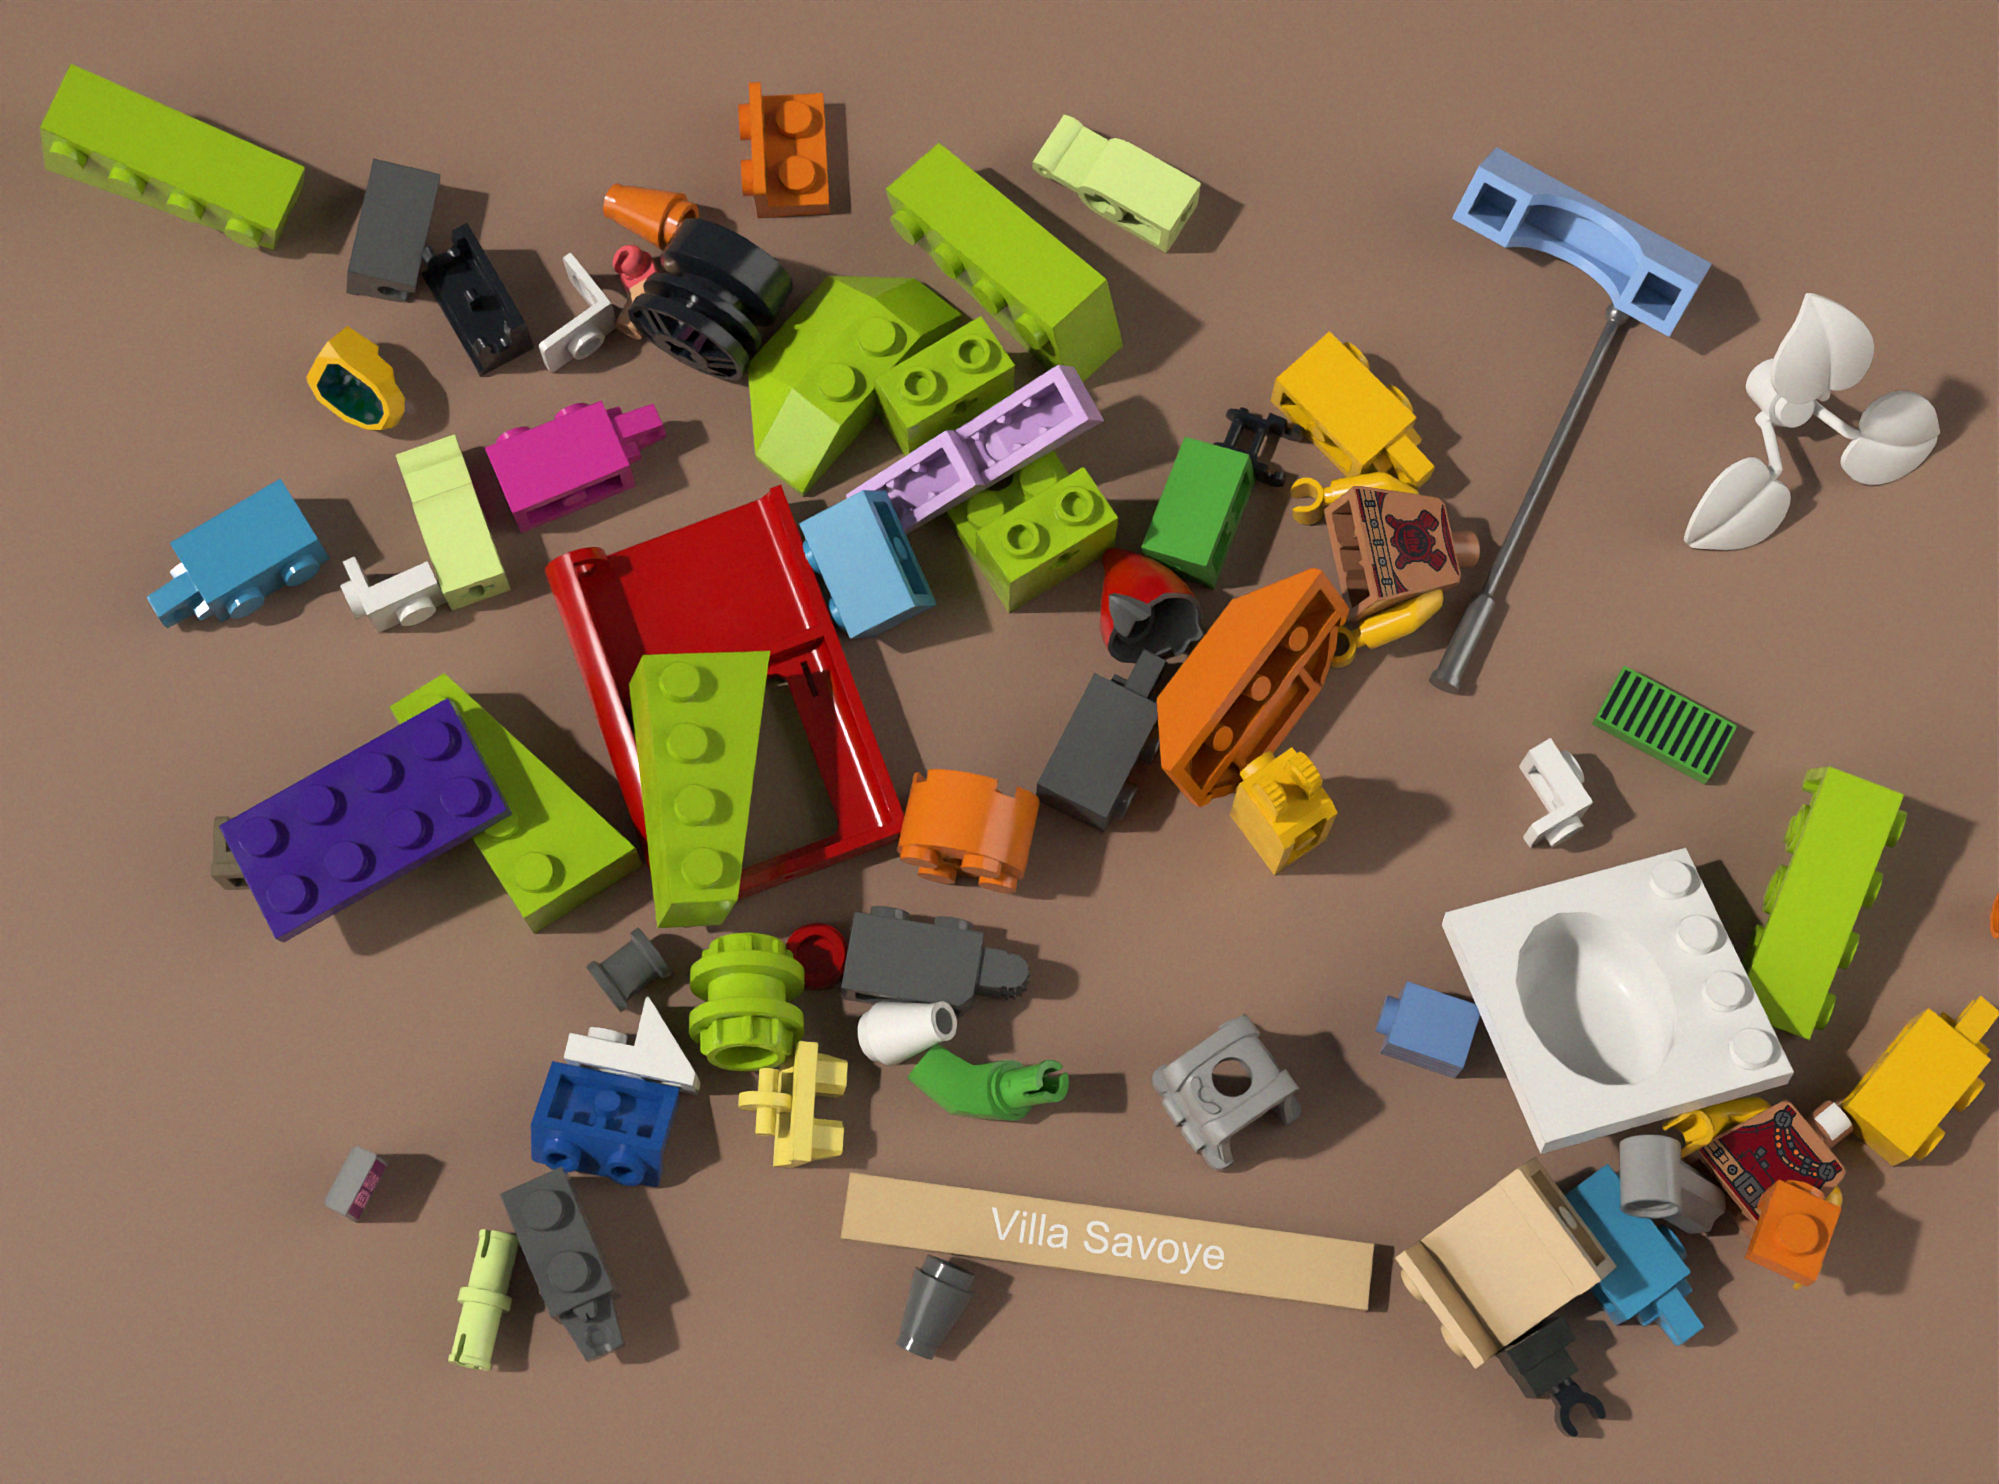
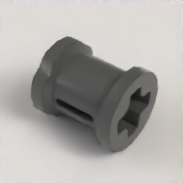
[585,927,673,1013]

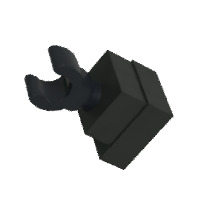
[1496,1316,1606,1437]

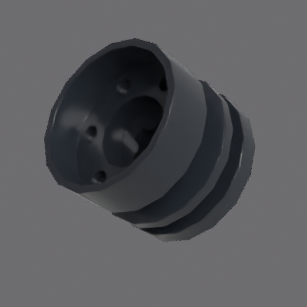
[628,218,793,381]

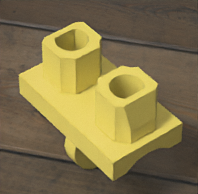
[738,1041,848,1169]

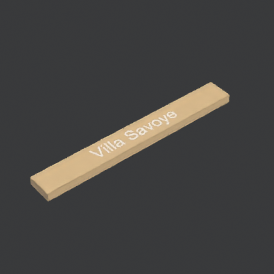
[840,1172,1374,1312]

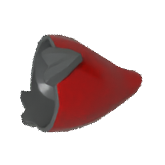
[1099,548,1207,663]

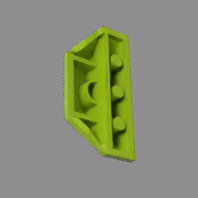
[748,276,962,497]

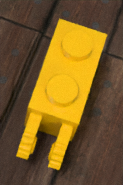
[1229,747,1338,875]

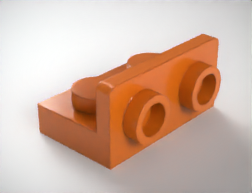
[738,82,830,218]

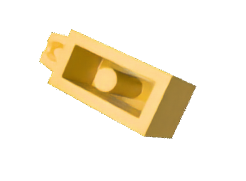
[1270,331,1435,490]
[1838,996,1999,1166]

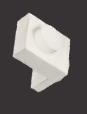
[340,556,447,633]
[1519,738,1593,848]

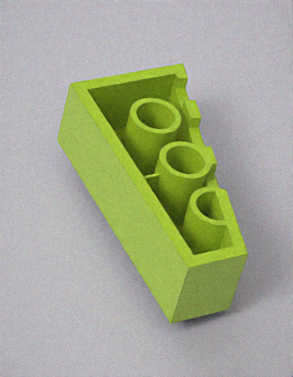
[40,64,305,250]
[389,673,643,934]

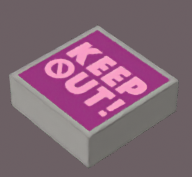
[324,1146,389,1223]

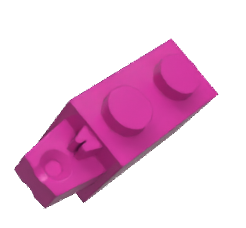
[485,400,666,533]

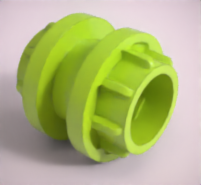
[689,933,805,1071]

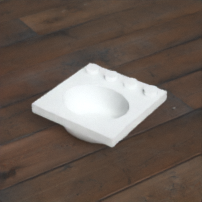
[1442,848,1794,1154]

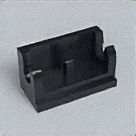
[421,223,534,377]

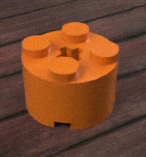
[897,769,1040,893]

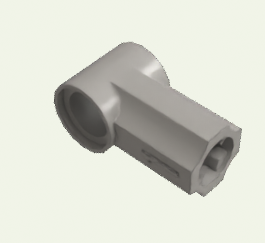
[1620,1135,1726,1234]

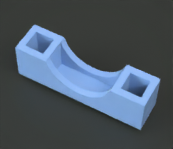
[1452,147,1712,337]

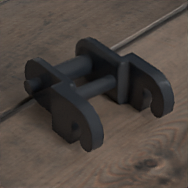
[1213,407,1305,487]

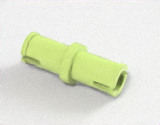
[448,1229,520,1371]

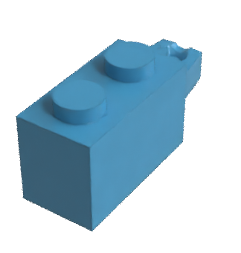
[147,478,330,628]
[1564,1164,1704,1346]

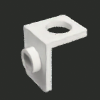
[539,253,616,372]

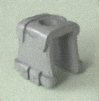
[1152,1014,1301,1172]

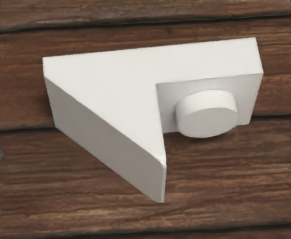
[564,996,701,1095]

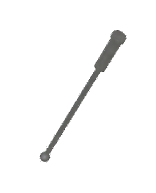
[1429,302,1629,694]

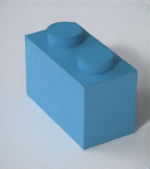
[799,490,937,639]

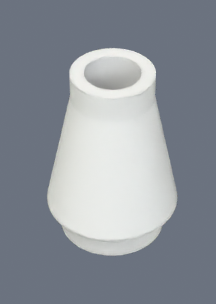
[858,1001,957,1066]

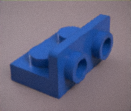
[531,1061,680,1187]

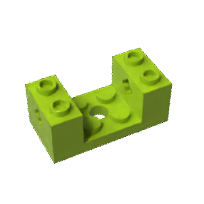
[874,316,1118,613]

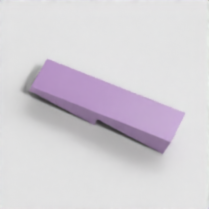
[846,365,1104,534]

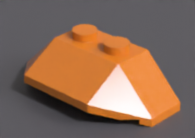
[1156,567,1350,807]

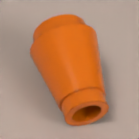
[603,183,699,251]

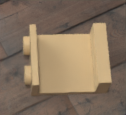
[1395,1156,1617,1369]

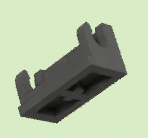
[346,158,441,302]

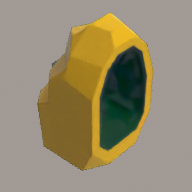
[306,326,405,430]

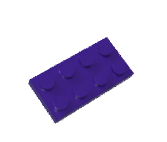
[219,698,513,943]

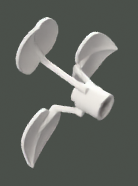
[1683,293,1940,550]

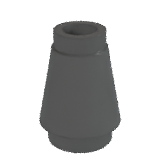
[896,1254,976,1360]

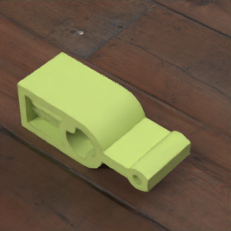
[1032,115,1201,253]
[396,434,511,611]

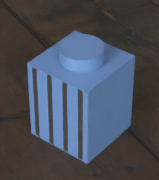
[1375,981,1480,1078]

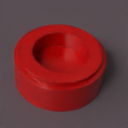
[786,923,848,991]

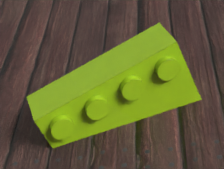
[885,143,1123,382]
[629,651,770,928]
[1741,766,1907,1040]

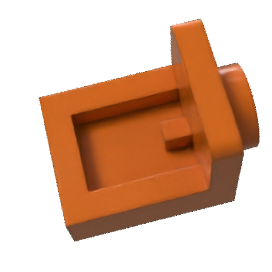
[1744,1179,1842,1287]

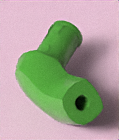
[907,1044,1069,1120]

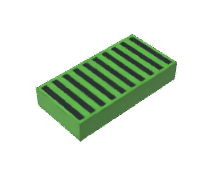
[1592,666,1737,785]

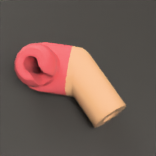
[613,245,660,340]

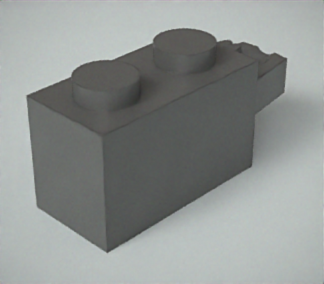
[1036,650,1167,832]
[500,1166,625,1362]

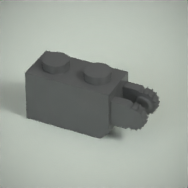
[841,906,1030,1019]

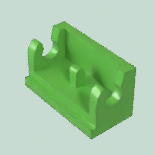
[1141,437,1256,590]

